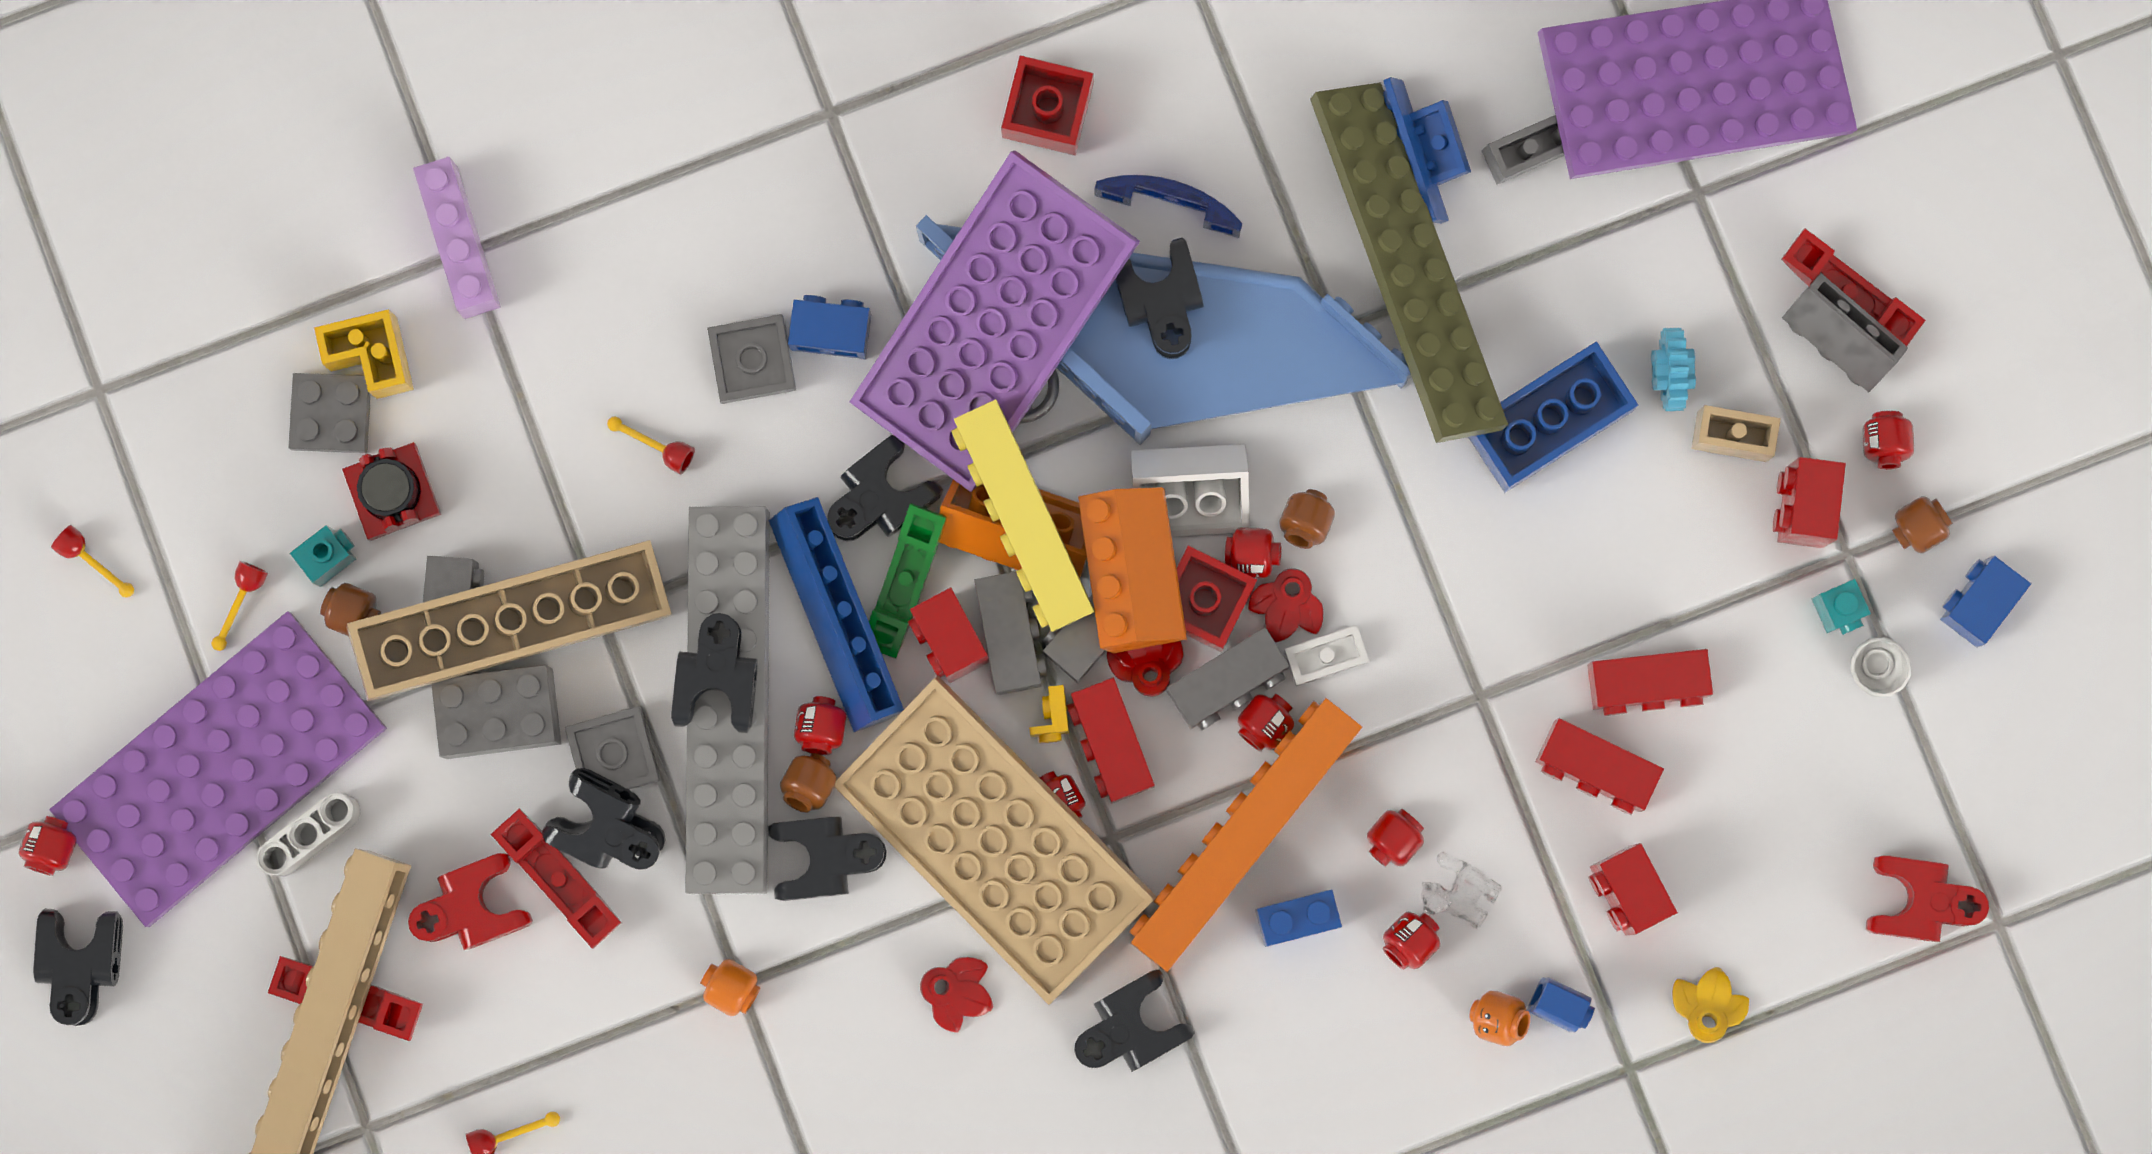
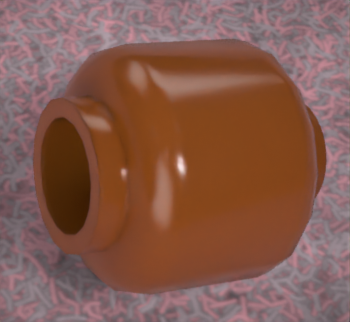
[1279,489,1335,549]
[1892,496,1953,553]
[320,583,381,636]
[780,753,837,813]

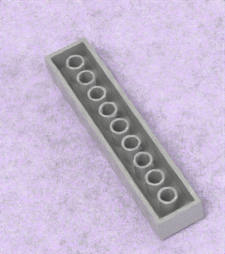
[685,506,770,894]

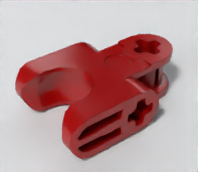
[408,853,533,951]
[1866,855,1989,942]

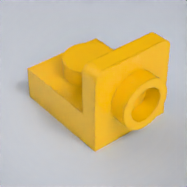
[1029,685,1069,743]

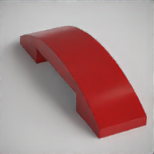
[1781,228,1926,346]
[490,808,622,949]
[268,956,423,1041]

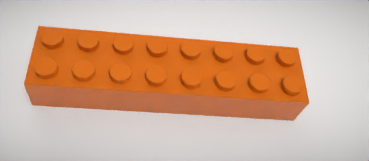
[1129,698,1362,972]

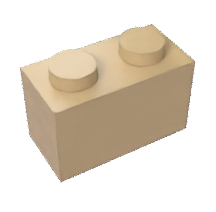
[1691,405,1781,462]

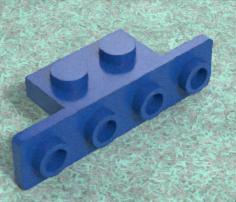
[1383,77,1471,224]

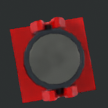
[342,442,441,541]

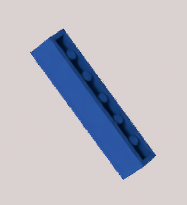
[768,497,904,732]

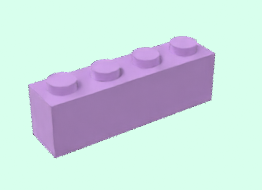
[413,157,501,319]

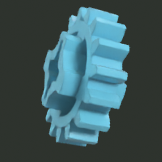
[1651,328,1696,411]

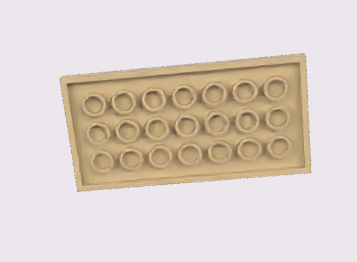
[834,676,1157,1005]

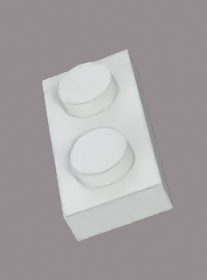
[1284,625,1370,686]

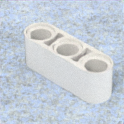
[256,793,361,876]

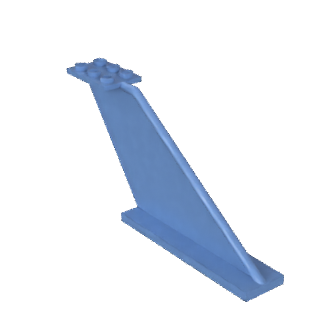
[916,215,1411,445]

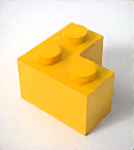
[314,309,414,399]

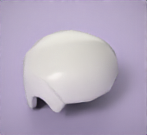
[1850,637,1911,697]

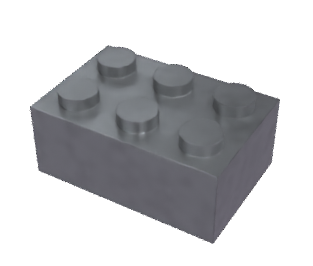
[431,665,561,759]

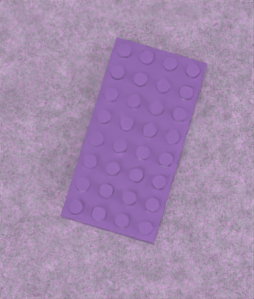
[1537,0,1857,179]
[850,150,1140,492]
[49,611,387,927]

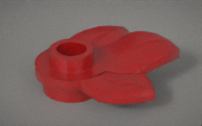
[1248,568,1324,643]
[1107,641,1184,697]
[920,957,993,1033]

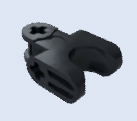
[1115,237,1204,359]
[827,435,944,542]
[671,613,758,733]
[542,768,666,870]
[768,817,887,901]
[33,908,123,1026]
[1074,969,1195,1072]

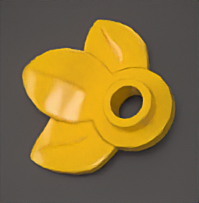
[1672,967,1749,1043]

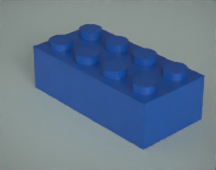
[1468,341,1639,493]

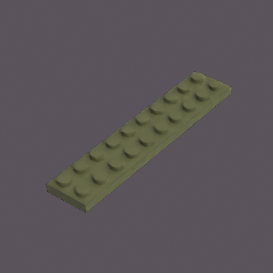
[1310,82,1508,443]

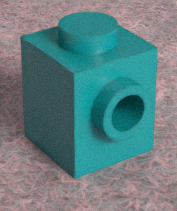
[290,525,356,587]
[1811,579,1871,635]

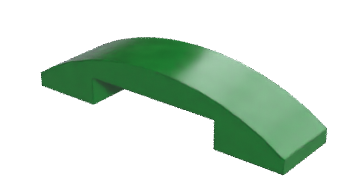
[869,503,947,659]

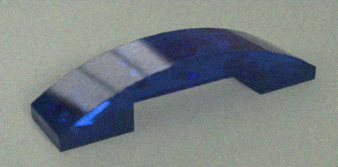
[1094,175,1243,238]

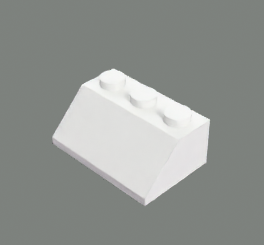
[1131,444,1250,537]

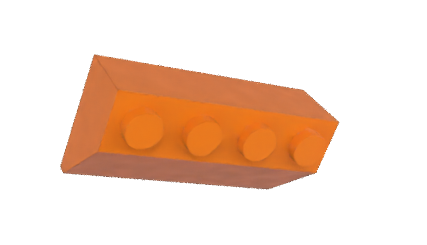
[939,479,1088,580]
[1078,487,1187,653]

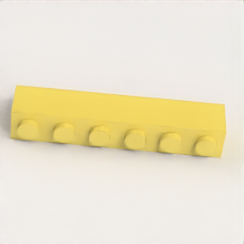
[951,399,1095,632]

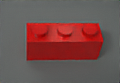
[1587,649,1713,716]
[1066,677,1155,804]
[1535,718,1664,815]

